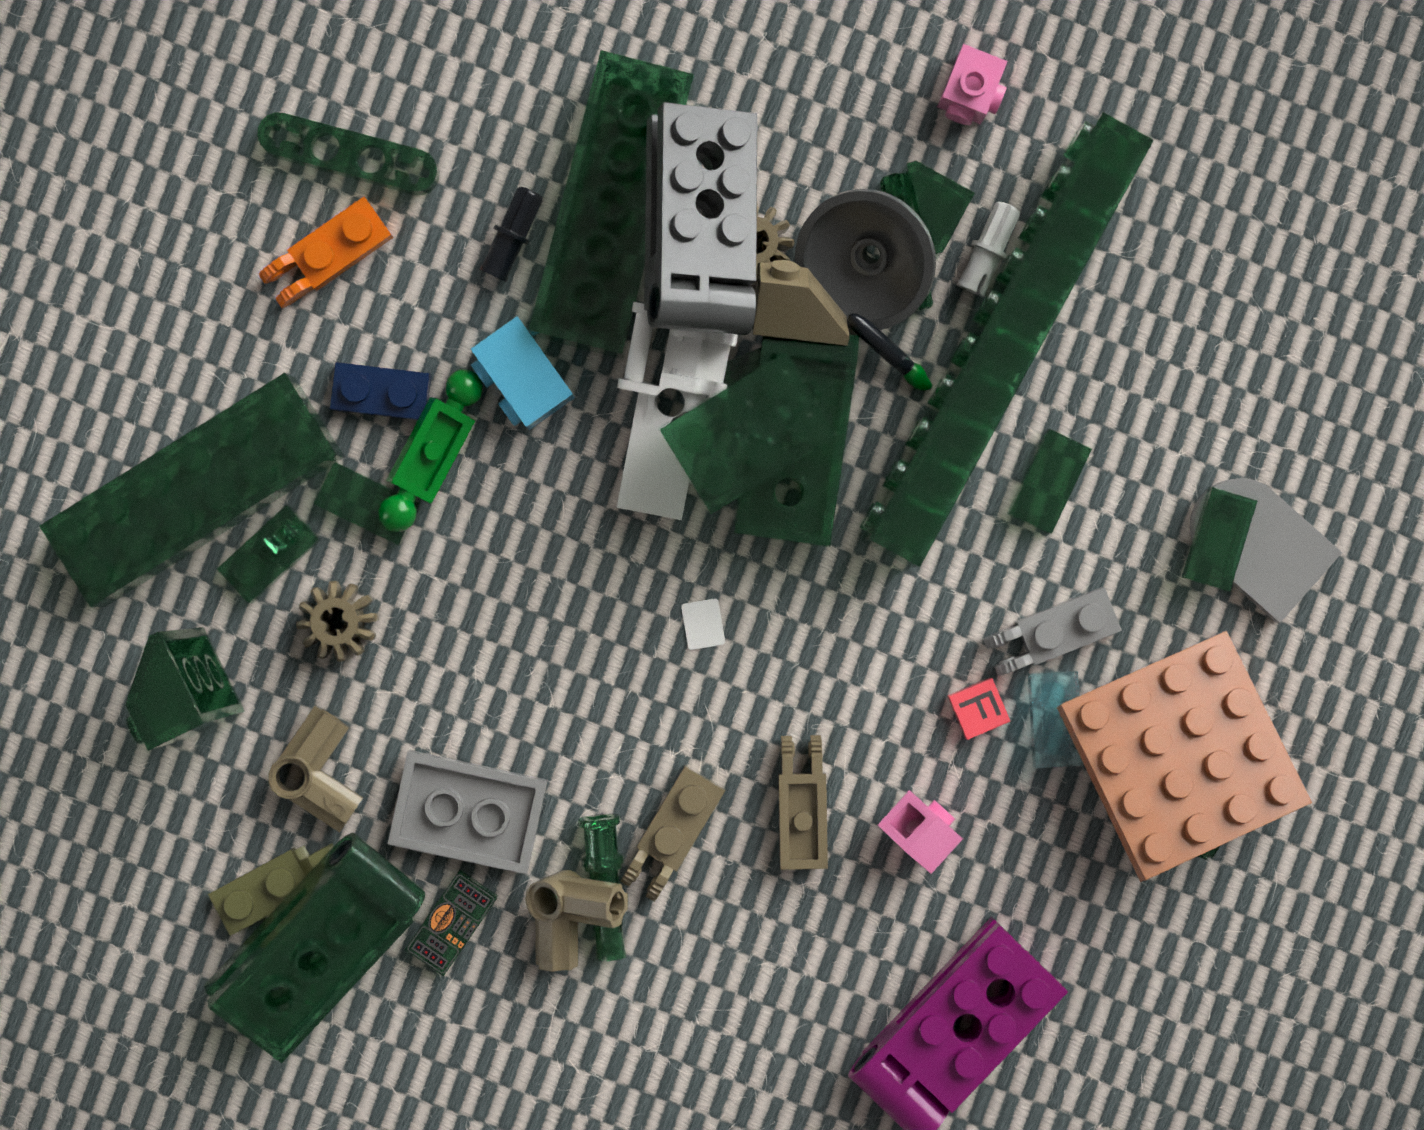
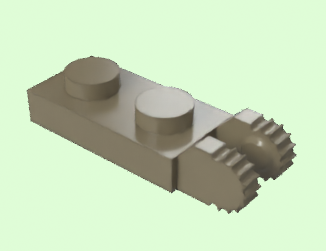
[778,735,828,870]
[620,765,725,902]

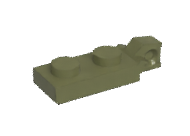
[208,843,335,936]

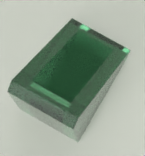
[902,161,975,259]

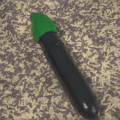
[848,313,933,391]

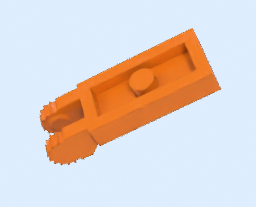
[259,196,394,308]

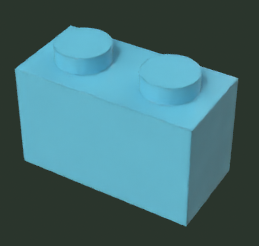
[471,316,575,430]

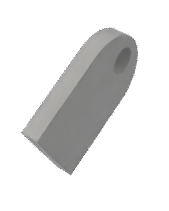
[1190,478,1342,623]

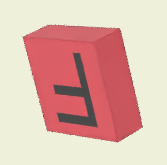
[947,677,1011,740]

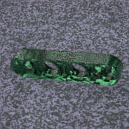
[257,112,440,195]

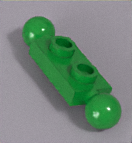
[378,369,483,532]

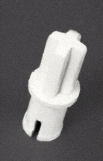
[957,202,1020,297]

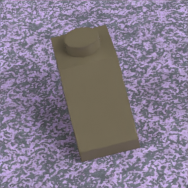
[752,260,849,346]

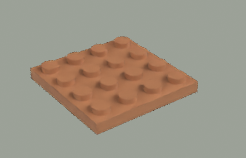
[1057,631,1312,882]

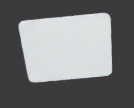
[681,599,725,650]

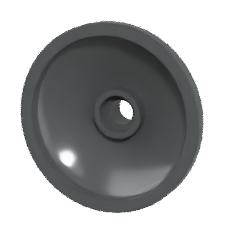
[795,189,936,330]

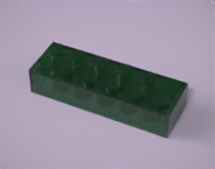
[529,50,694,360]
[39,372,345,607]

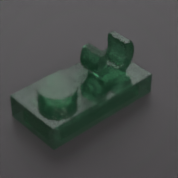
[217,505,321,604]

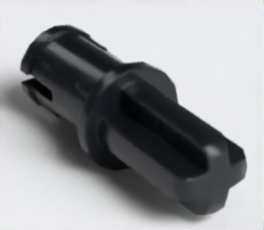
[479,187,543,282]

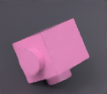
[937,44,1008,125]
[878,790,963,874]

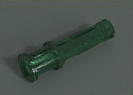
[578,814,626,961]

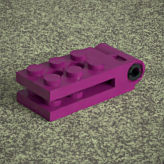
[848,916,1068,1130]

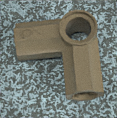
[268,705,363,833]
[525,870,628,972]

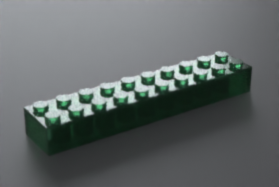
[859,112,1154,568]

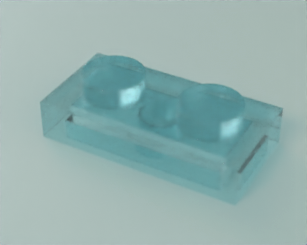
[1028,670,1083,768]

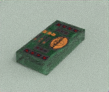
[405,870,498,976]

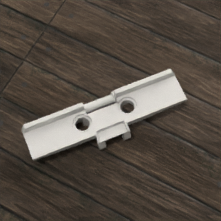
[617,207,738,520]

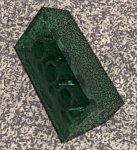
[125,627,245,751]

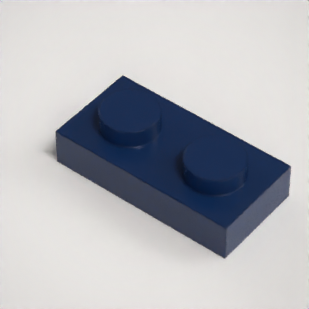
[330,362,432,420]

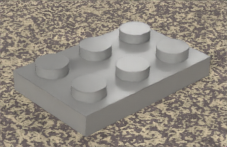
[387,750,548,874]

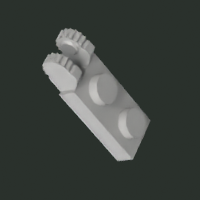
[983,587,1122,676]

